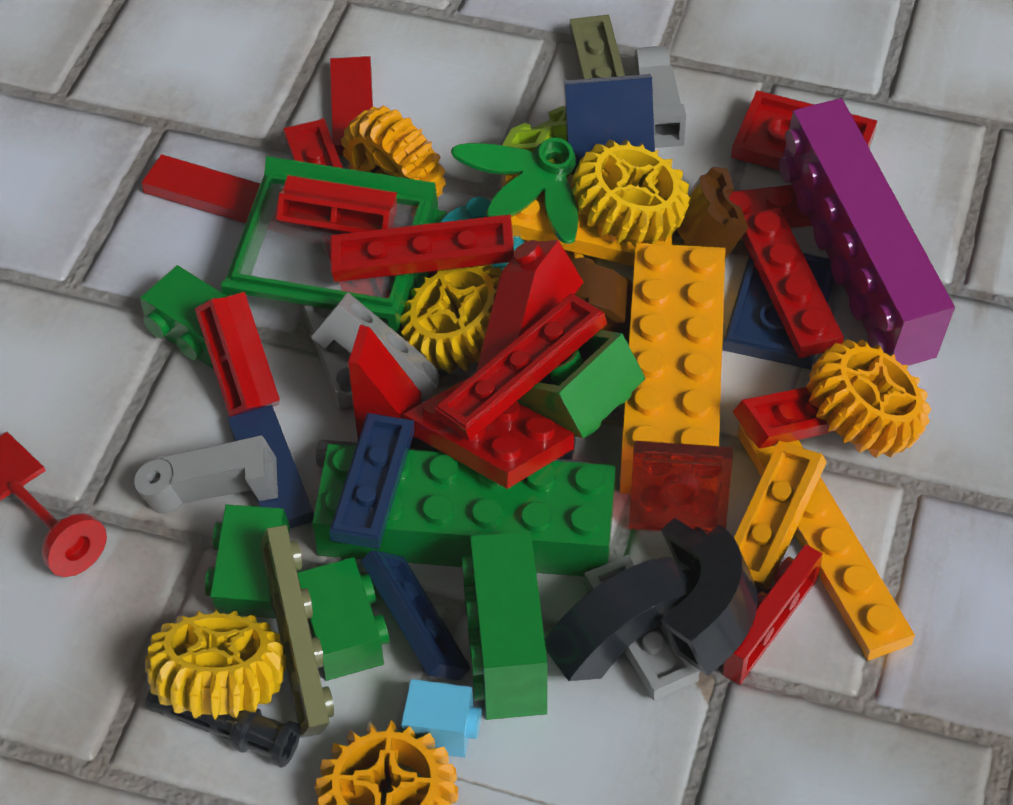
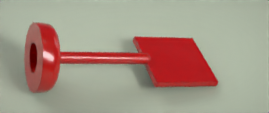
[0,432,107,577]

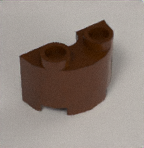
[677,167,748,259]
[571,257,633,344]

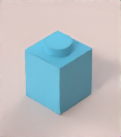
[401,679,482,758]

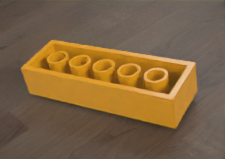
[620,243,725,499]

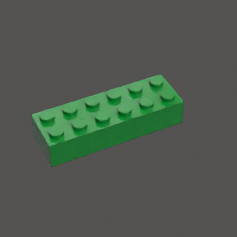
[313,444,616,577]

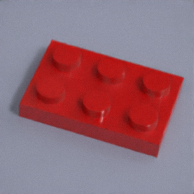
[731,90,877,170]
[403,377,574,489]

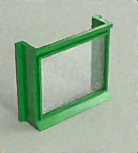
[221,156,447,338]

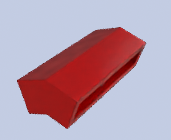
[276,175,397,232]
[195,292,280,417]

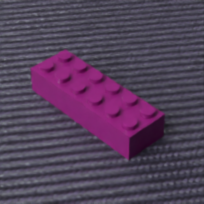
[779,98,955,366]

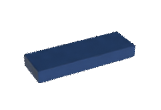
[228,405,314,529]
[329,413,415,549]
[361,550,470,680]

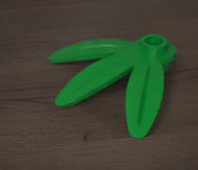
[451,138,578,244]

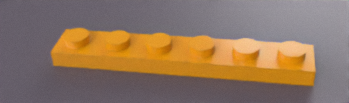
[738,424,915,661]

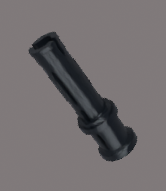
[145,689,301,768]

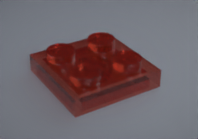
[629,441,733,534]

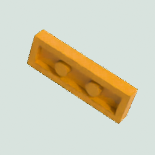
[734,440,827,591]

